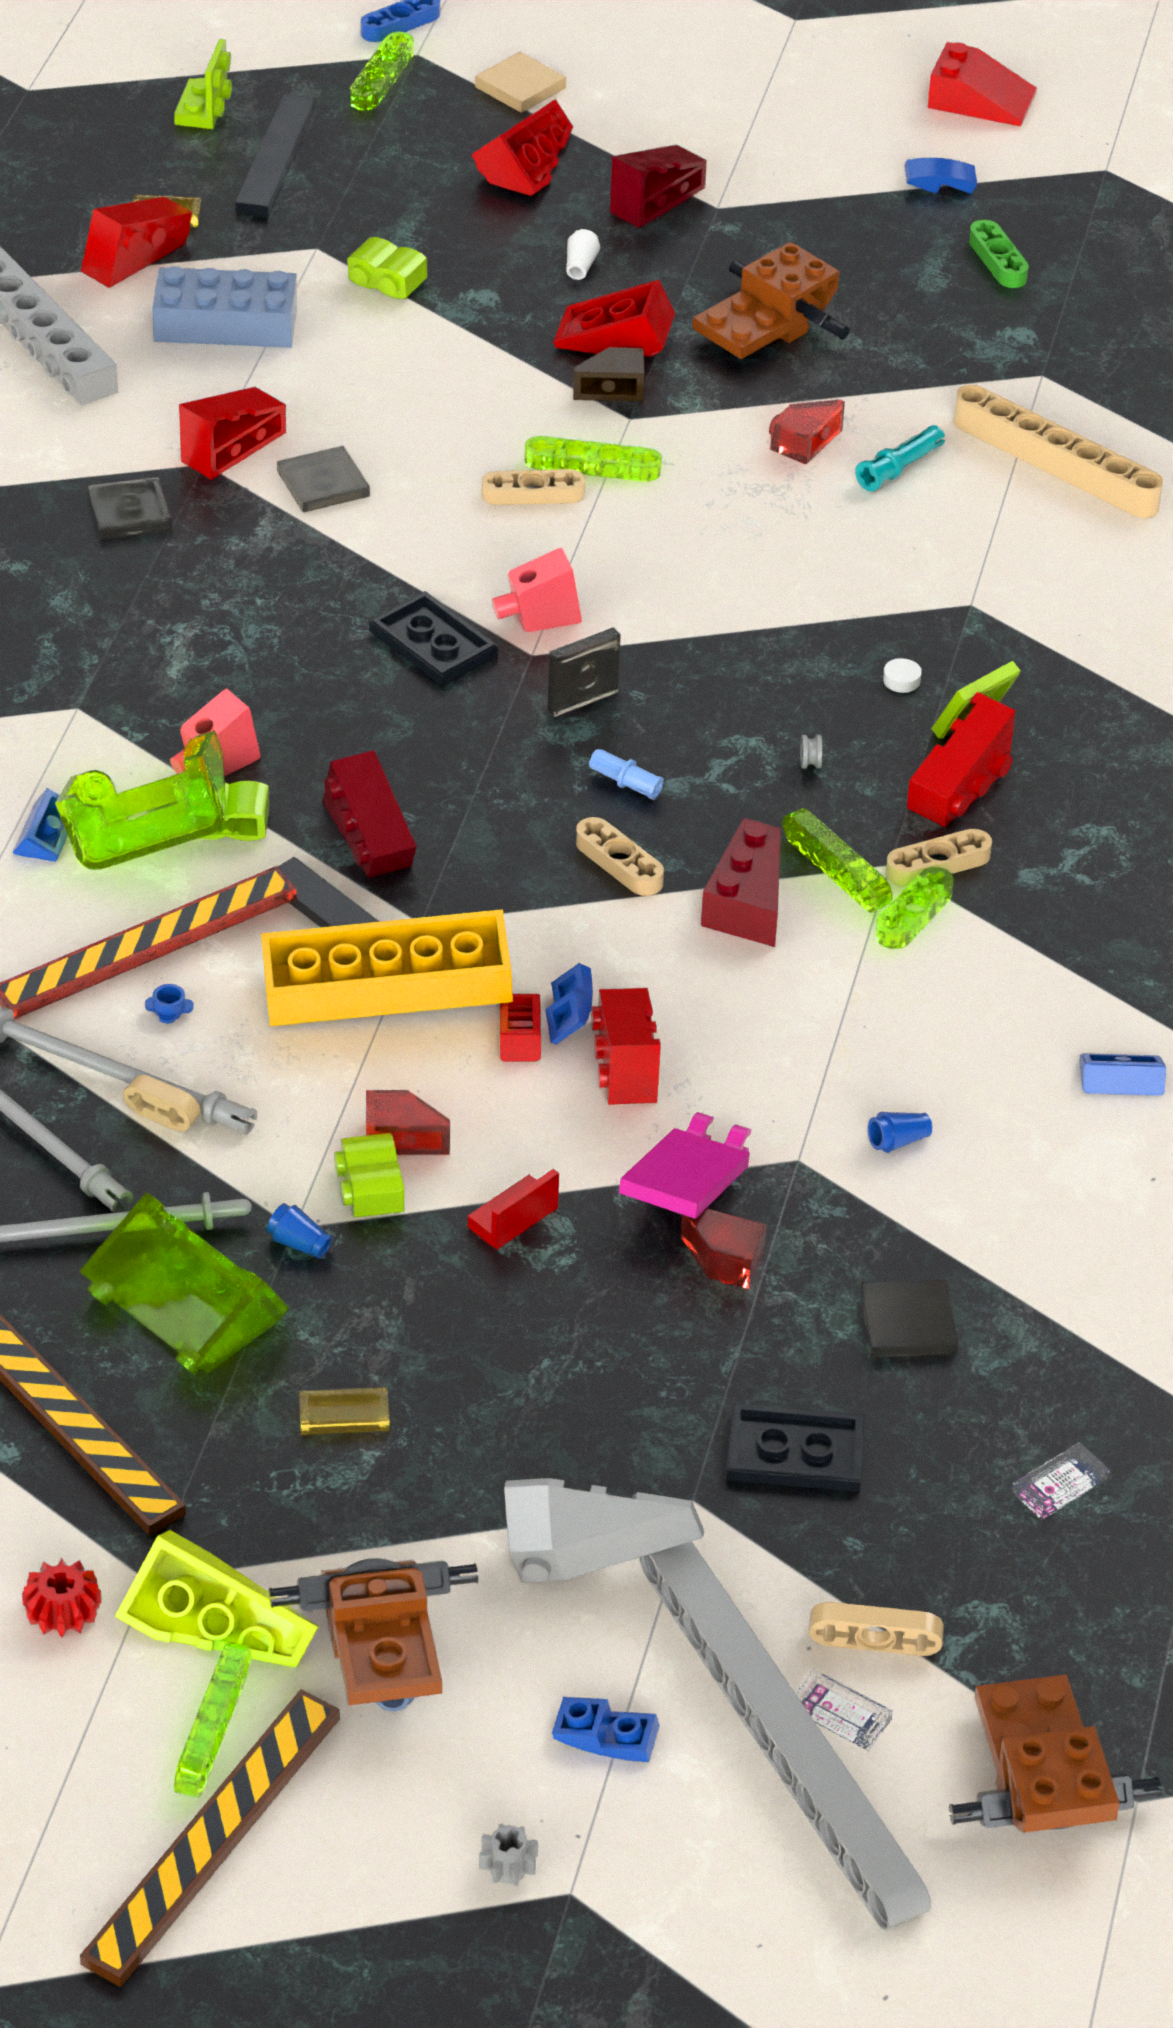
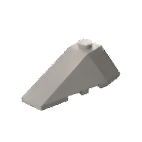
[504,1478,704,1582]

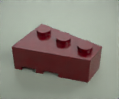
[610,144,707,228]
[322,750,417,878]
[701,818,781,947]

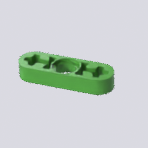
[969,220,1029,288]

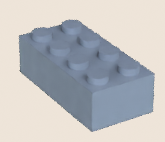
[152,266,297,348]

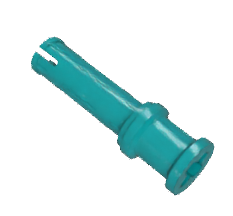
[855,425,945,492]

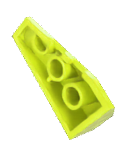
[115,1530,319,1667]

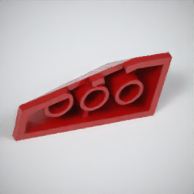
[471,99,573,196]

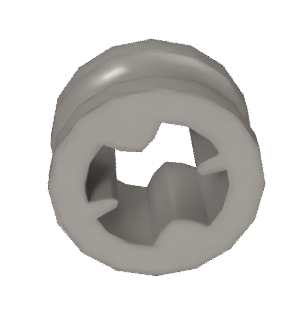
[800,734,822,769]

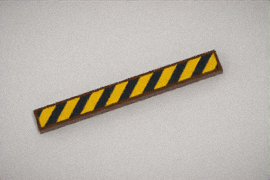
[0,1314,186,1537]
[80,1689,340,1987]

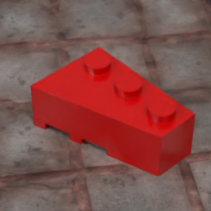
[81,196,193,288]
[179,387,286,480]
[907,692,1016,827]
[591,988,661,1105]

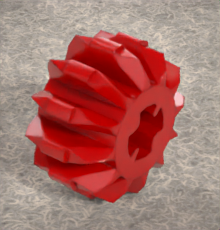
[22,1557,102,1638]

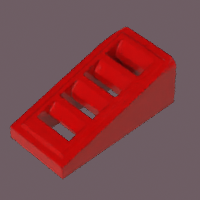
[500,994,541,1062]

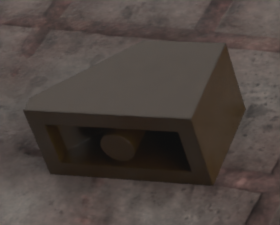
[573,347,644,401]

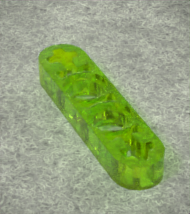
[350,32,414,110]
[524,436,662,481]
[782,808,893,913]
[174,1641,252,1798]

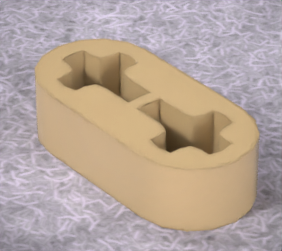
[123,1074,201,1132]

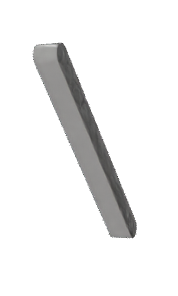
[640,1541,931,1930]

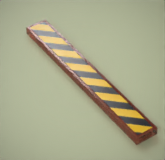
[0,866,297,1019]

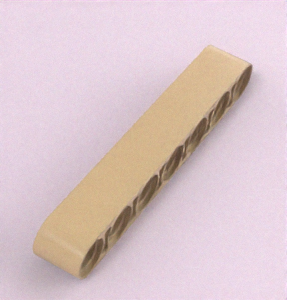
[954,384,1163,518]

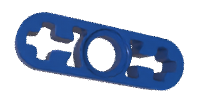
[361,0,440,42]

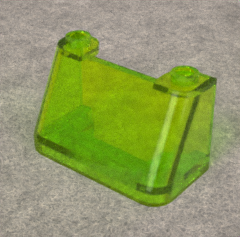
[55,730,226,870]
[79,1192,289,1375]

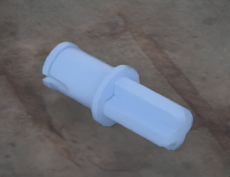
[589,749,664,800]

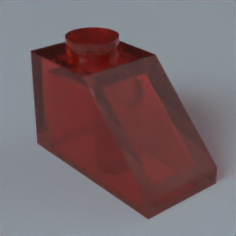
[769,399,845,465]
[366,1090,450,1155]
[681,1208,767,1289]

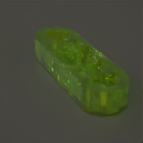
[876,867,954,949]

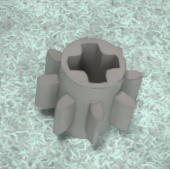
[479,1824,538,1886]

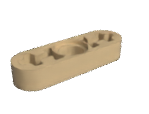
[482,469,586,505]
[576,817,664,896]
[886,829,992,886]
[809,1602,944,1656]

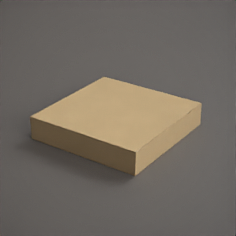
[475,52,566,113]

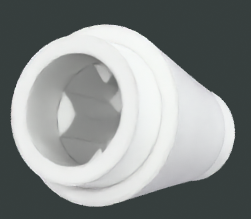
[566,229,600,280]

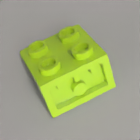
[174,39,232,129]

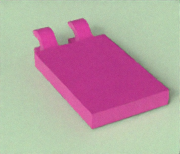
[619,1112,752,1219]

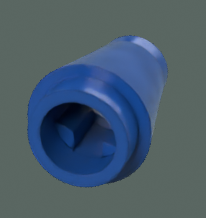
[867,1112,932,1153]
[266,1203,333,1259]

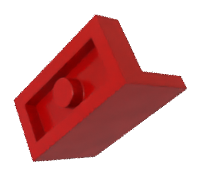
[468,1169,559,1250]

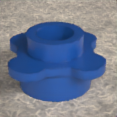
[145,984,194,1024]

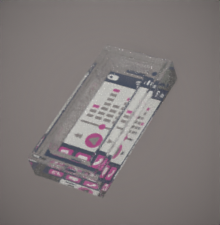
[1012,1442,1109,1520]
[795,1668,893,1751]

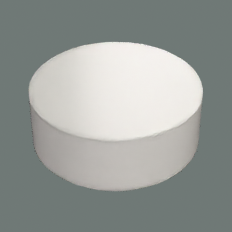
[883,658,922,693]

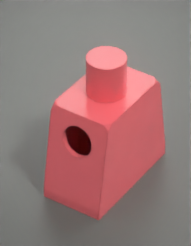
[491,547,582,632]
[170,688,261,780]

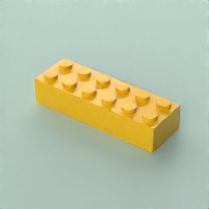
[261,909,513,1026]

